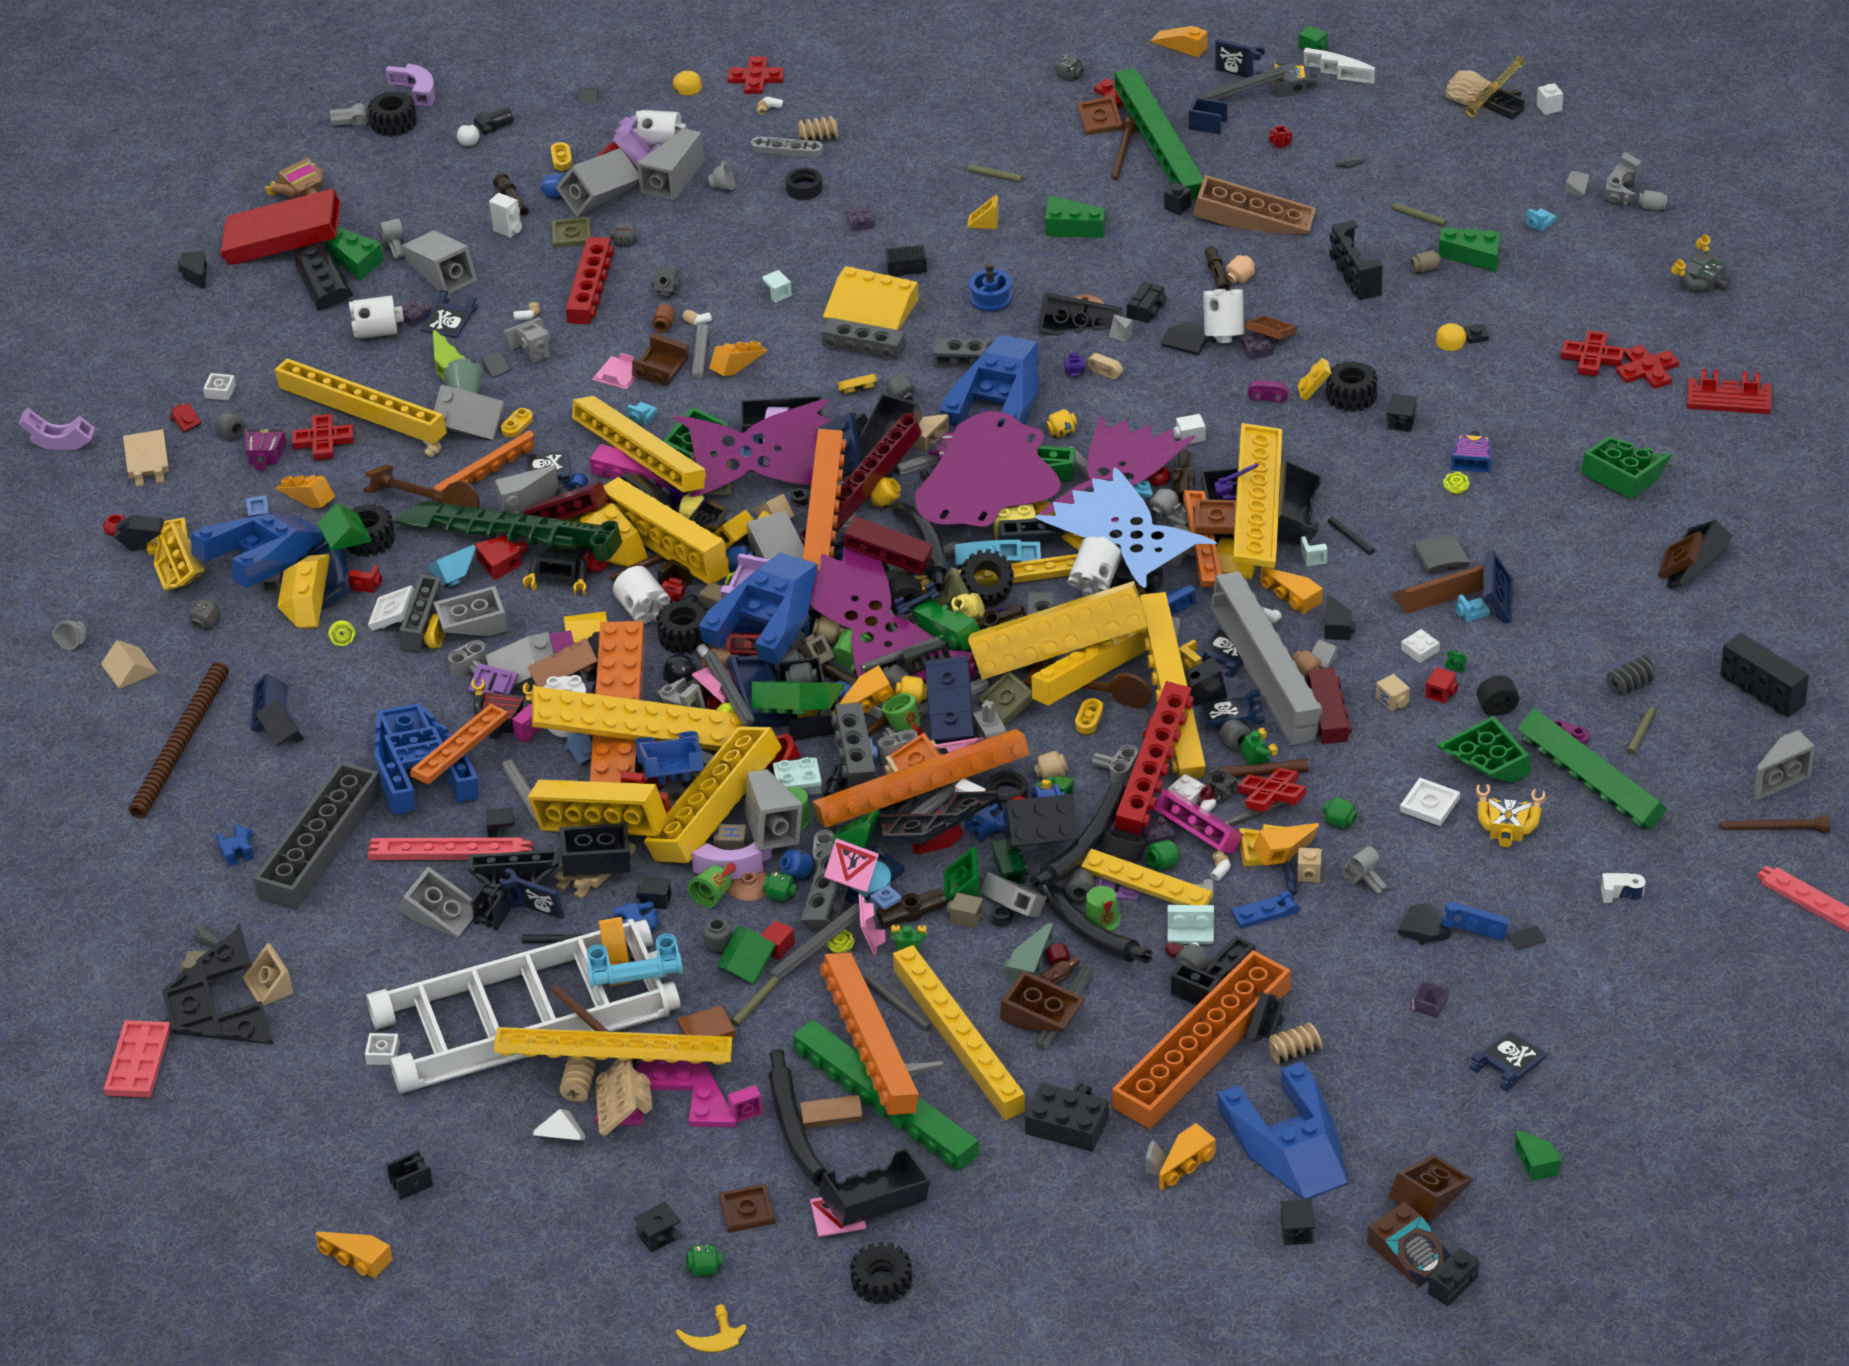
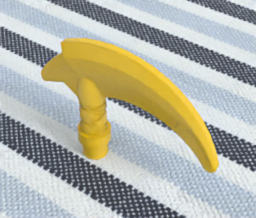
[676,1304,746,1352]

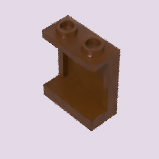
[632,332,689,386]

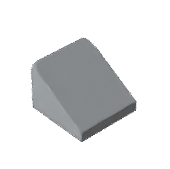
[1312,640,1337,669]
[1145,1141,1167,1175]

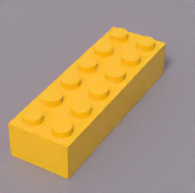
[528,780,668,836]

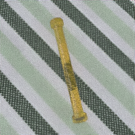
[1466,56,1525,117]

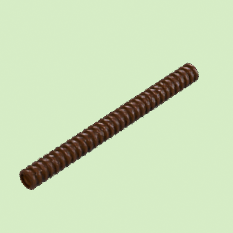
[128,661,229,818]

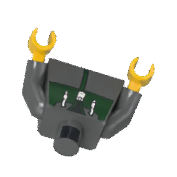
[1671,234,1731,293]

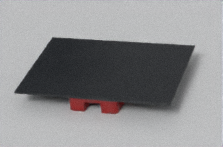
[1508,926,1546,949]

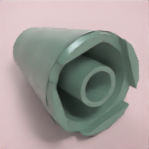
[444,359,484,394]

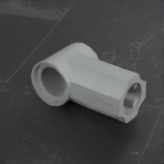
[330,103,368,127]

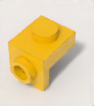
[1179,639,1202,671]

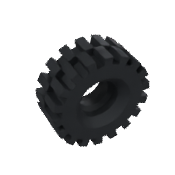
[850,1242,912,1304]

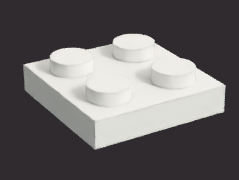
[368,585,415,631]
[1400,778,1460,826]

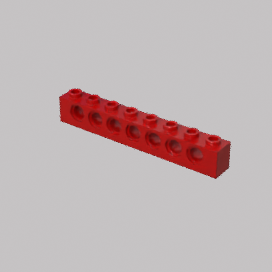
[1115,681,1194,835]

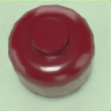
[1045,943,1071,966]

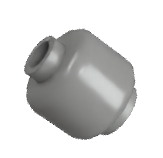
[1148,489,1179,518]

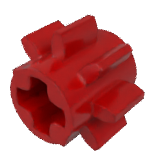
[1269,125,1292,148]
[661,578,686,603]

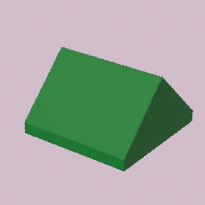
[318,502,371,551]
[830,809,880,849]
[943,846,980,903]
[716,926,776,984]

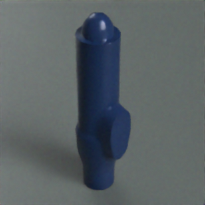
[1283,861,1297,896]

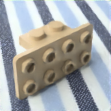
[595,1059,652,1136]

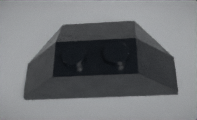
[619,473,675,511]
[468,849,559,890]

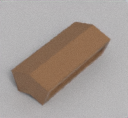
[800,1095,863,1128]

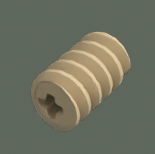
[798,115,838,141]
[1269,1023,1323,1064]
[560,1056,596,1102]

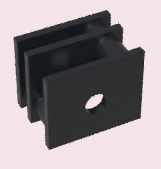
[1386,394,1417,432]
[471,882,510,930]
[386,1150,433,1200]
[1280,1199,1315,1246]
[634,1201,683,1253]

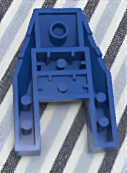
[940,335,1038,427]
[191,513,325,588]
[699,552,818,665]
[374,703,478,815]
[1217,1061,1348,1199]

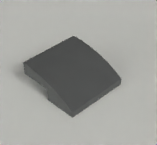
[1412,535,1470,573]

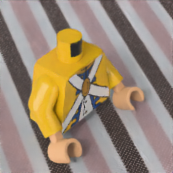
[1476,784,1546,848]

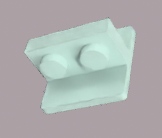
[773,757,822,795]
[1167,905,1214,944]

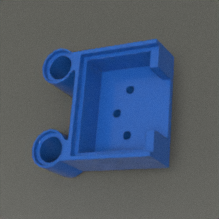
[635,731,704,785]

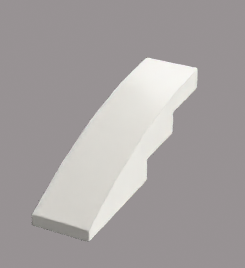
[1304,48,1375,84]

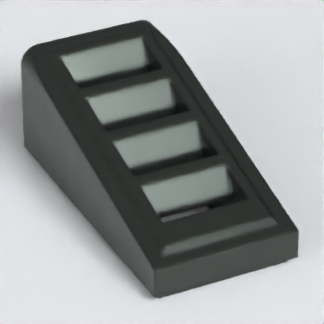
[902,641,951,675]

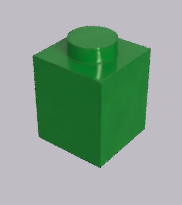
[1299,25,1328,51]

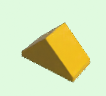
[967,195,999,229]

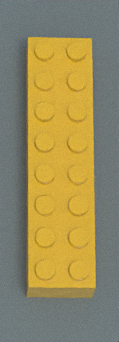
[604,477,730,584]
[968,581,1148,680]
[644,727,782,863]

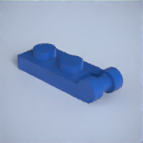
[1231,890,1300,929]
[1442,901,1510,941]

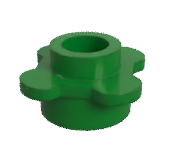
[1445,650,1467,673]

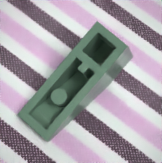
[1004,923,1053,983]

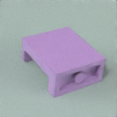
[613,115,660,168]
[720,554,770,598]

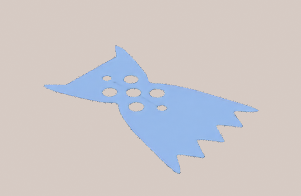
[1035,468,1217,588]

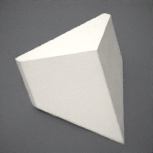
[533,1109,585,1141]

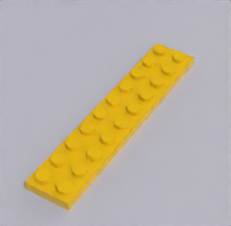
[1232,423,1282,568]
[532,686,747,751]
[494,1027,732,1065]

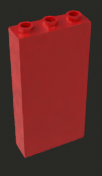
[220,188,341,265]

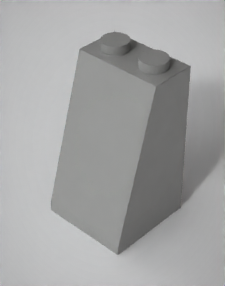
[637,128,704,200]
[556,148,639,217]
[401,230,477,293]
[747,510,804,559]
[744,769,803,851]

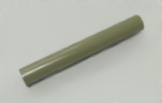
[967,164,1023,183]
[1392,202,1447,227]
[1626,706,1656,755]
[731,976,779,1026]

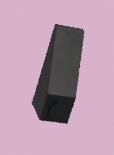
[997,519,1064,544]

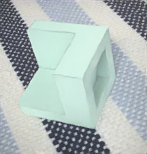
[763,270,792,303]
[1301,536,1327,567]

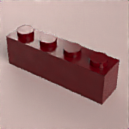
[523,481,609,520]
[844,516,933,576]
[1308,668,1352,744]

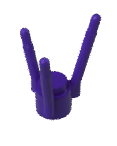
[1215,463,1259,500]

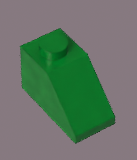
[1514,1130,1562,1181]

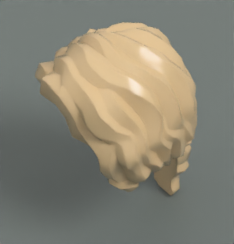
[1445,70,1499,105]

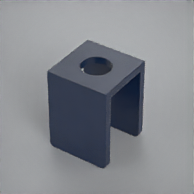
[1189,97,1227,135]

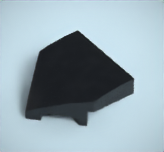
[1481,88,1525,120]
[1161,321,1206,355]
[1397,903,1451,945]
[1246,992,1284,1040]

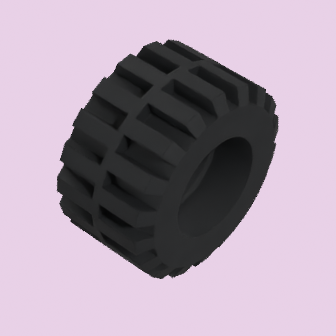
[368,91,417,137]
[1326,361,1377,412]
[346,504,395,557]
[960,549,1014,607]
[657,600,708,654]

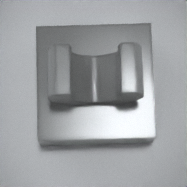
[1168,503,1189,527]

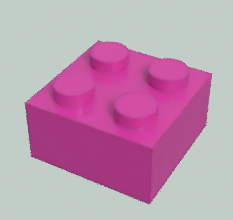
[512,704,542,743]
[728,1085,763,1123]

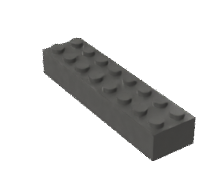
[254,761,382,909]

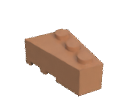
[527,637,598,687]

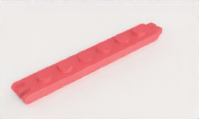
[367,838,533,860]
[1756,866,1849,932]

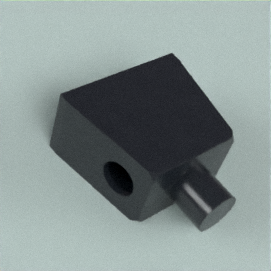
[1184,657,1228,706]

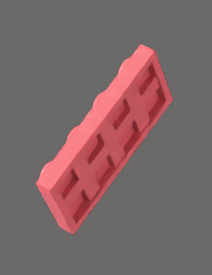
[104,1020,171,1098]

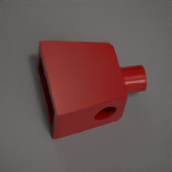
[474,535,528,580]

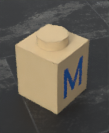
[1376,674,1410,711]

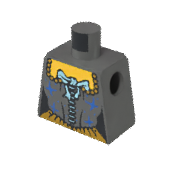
[1274,62,1317,97]

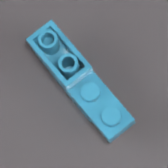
[954,540,1041,566]

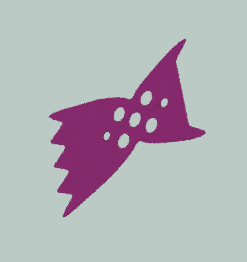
[673,399,833,497]
[1039,417,1195,534]
[809,547,933,678]

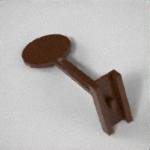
[363,465,480,508]
[1025,659,1152,709]

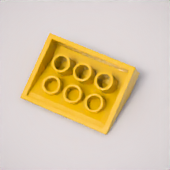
[823,266,919,330]

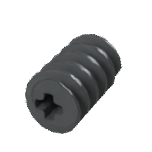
[1606,655,1655,696]

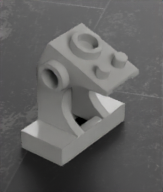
[1604,152,1641,206]
[503,317,550,363]
[657,678,706,709]

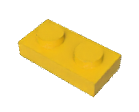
[1297,358,1331,400]

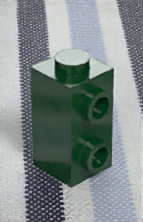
[992,840,1029,885]

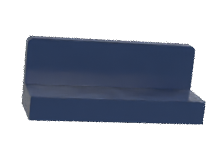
[251,673,288,732]

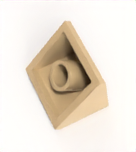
[101,640,158,689]
[242,943,293,1006]

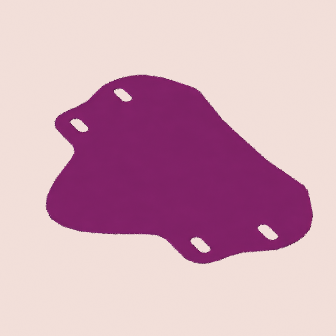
[915,411,1061,527]

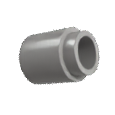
[1638,190,1668,211]

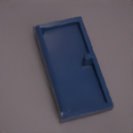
[308,542,351,610]
[726,655,787,727]
[925,656,975,743]

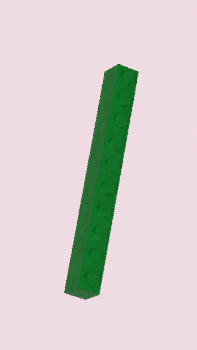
[1113,68,1204,199]
[793,1020,979,1171]

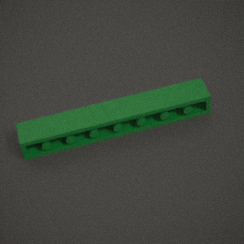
[1518,708,1667,829]

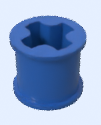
[568,473,588,491]

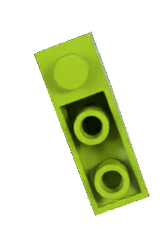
[433,330,466,382]

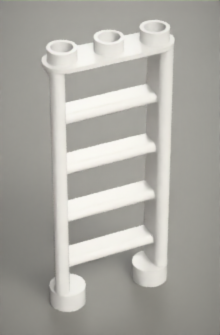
[366,918,680,1094]

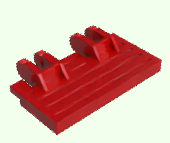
[1687,369,1771,414]

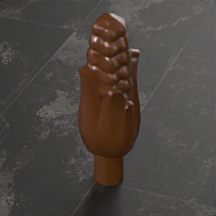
[1040,956,1080,984]

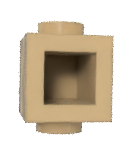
[1297,848,1322,883]

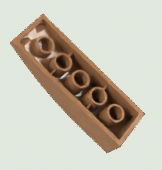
[1193,175,1316,234]

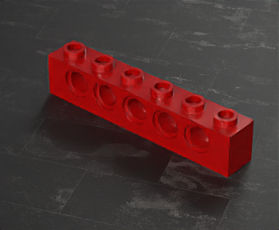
[566,237,614,324]

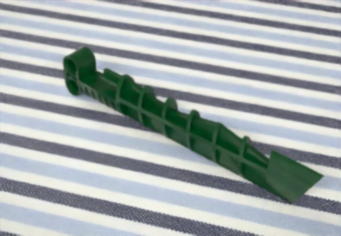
[394,501,622,561]

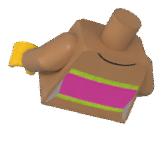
[265,157,323,199]

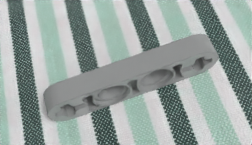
[751,137,823,157]

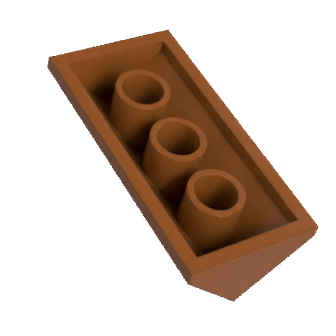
[1392,565,1484,614]

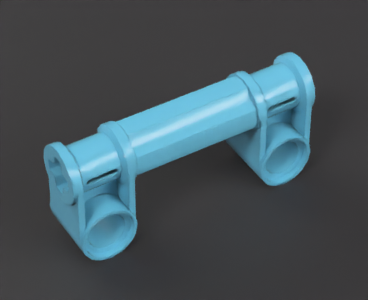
[587,933,683,989]

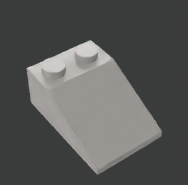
[434,385,504,440]
[495,465,559,514]
[434,586,509,637]
[486,632,554,690]
[1754,730,1815,801]
[397,867,480,938]

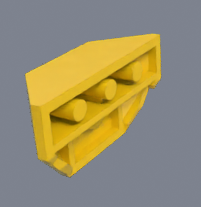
[580,503,648,567]
[154,521,205,591]
[277,554,330,629]

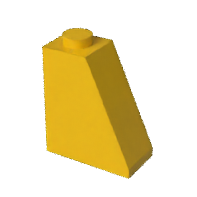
[713,510,754,551]

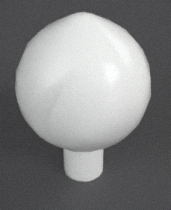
[457,125,480,147]

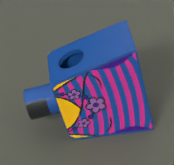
[1451,431,1491,473]

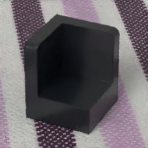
[486,807,515,838]

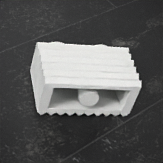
[489,193,522,238]

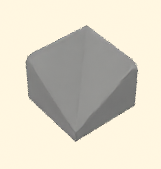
[1565,171,1590,196]
[1109,314,1133,342]

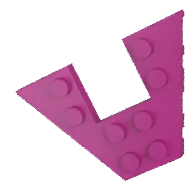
[594,1059,737,1127]

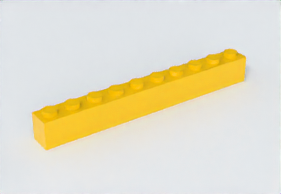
[274,359,447,444]
[572,396,706,492]
[1140,592,1206,779]
[893,945,1026,1120]

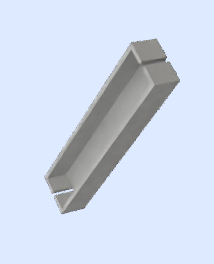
[1211,571,1322,745]

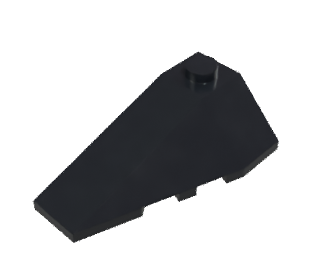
[1038,292,1123,335]
[688,498,730,532]
[1666,519,1732,589]

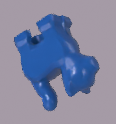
[964,803,1005,842]
[216,823,254,867]
[613,901,660,931]

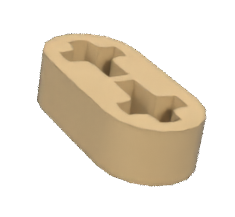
[1086,353,1123,380]

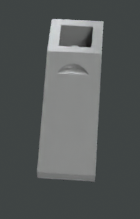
[980,872,1047,918]

